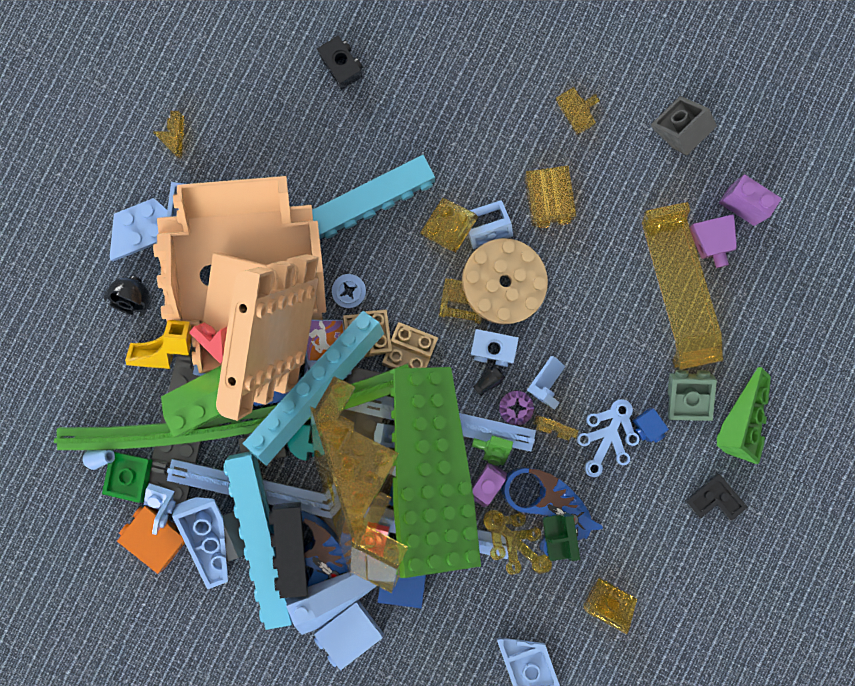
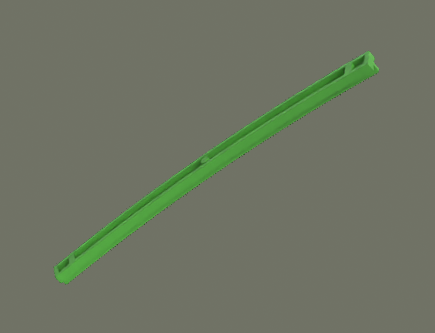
[54,363,410,450]

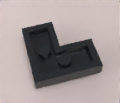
[685,473,748,521]

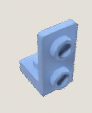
[527,356,565,410]
[144,483,176,535]

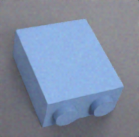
[314,600,384,671]

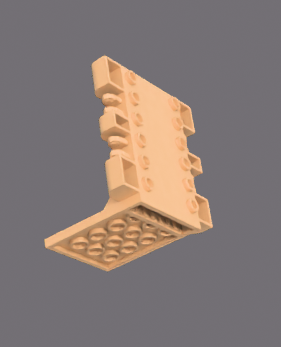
[203,253,319,421]

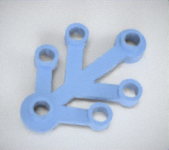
[577,399,639,477]

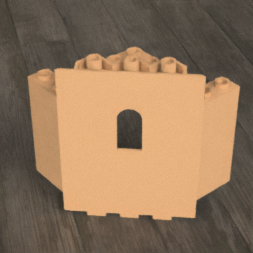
[153,176,326,373]

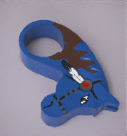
[501,467,603,556]
[302,510,353,587]

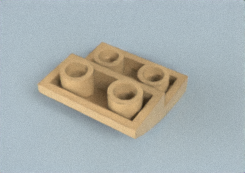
[343,310,392,357]
[382,322,438,369]

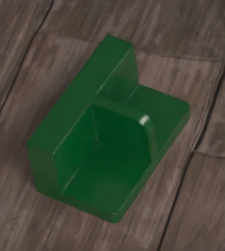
[543,513,580,561]

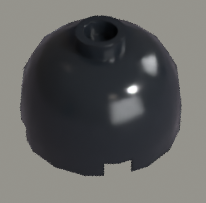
[104,276,150,316]

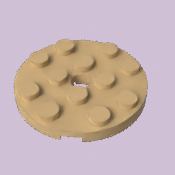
[462,238,548,325]

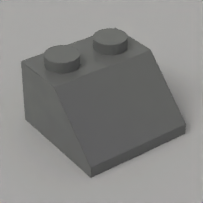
[651,96,717,155]

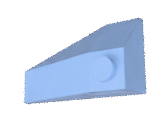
[172,497,228,589]
[286,564,378,635]

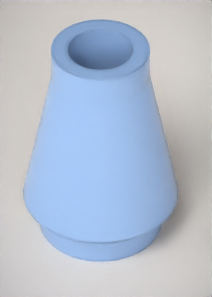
[83,450,115,470]

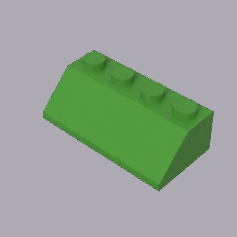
[161,365,222,438]

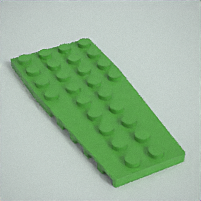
[390,367,481,578]

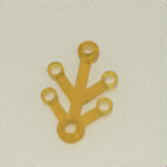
[484,510,552,575]

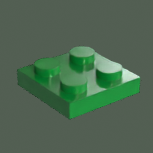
[102,451,153,503]

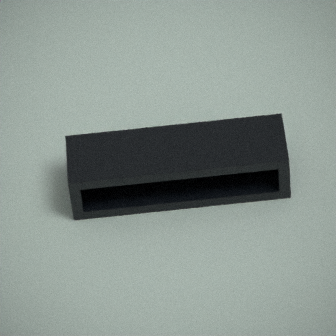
[269,502,308,599]

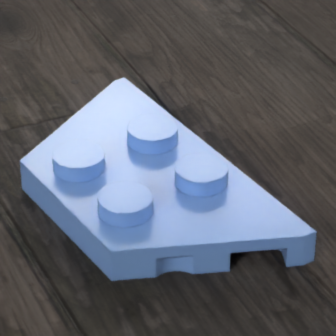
[110,198,167,261]
[496,637,560,686]

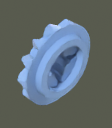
[332,274,366,308]

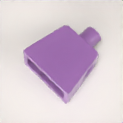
[689,215,737,268]
[472,463,507,507]

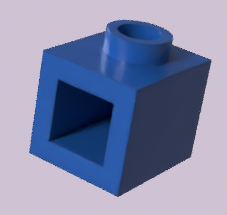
[632,408,669,443]

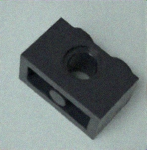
[317,35,363,90]

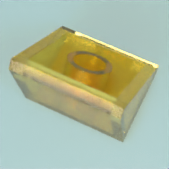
[583,578,637,634]

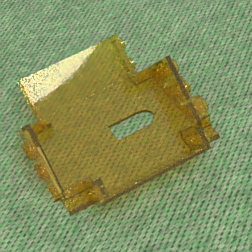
[310,376,408,593]

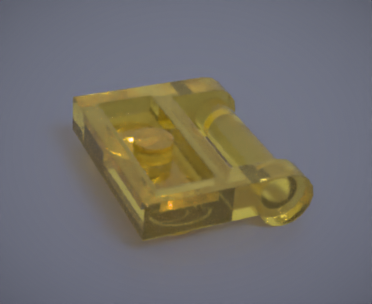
[439,278,482,324]

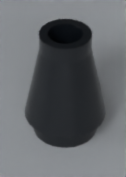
[473,365,506,396]

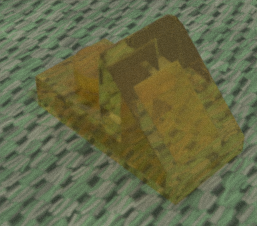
[153,111,184,158]

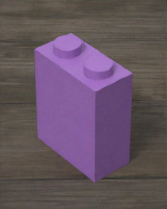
[719,174,782,226]

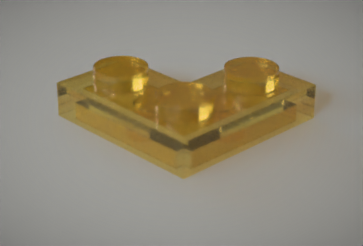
[533,416,579,441]

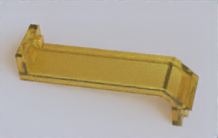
[642,202,723,370]

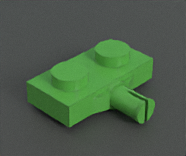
[472,435,513,466]

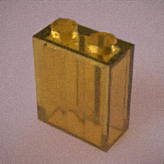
[524,165,576,228]

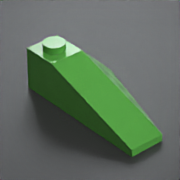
[717,367,771,464]

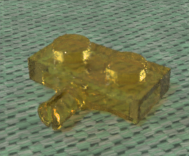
[555,87,600,135]

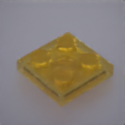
[420,197,478,253]

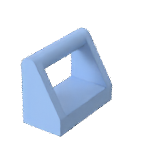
[461,200,513,249]

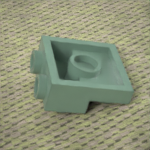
[668,369,717,421]

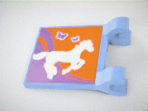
[304,320,351,378]

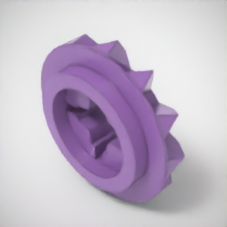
[499,391,534,425]

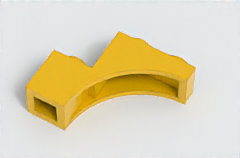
[125,320,192,369]

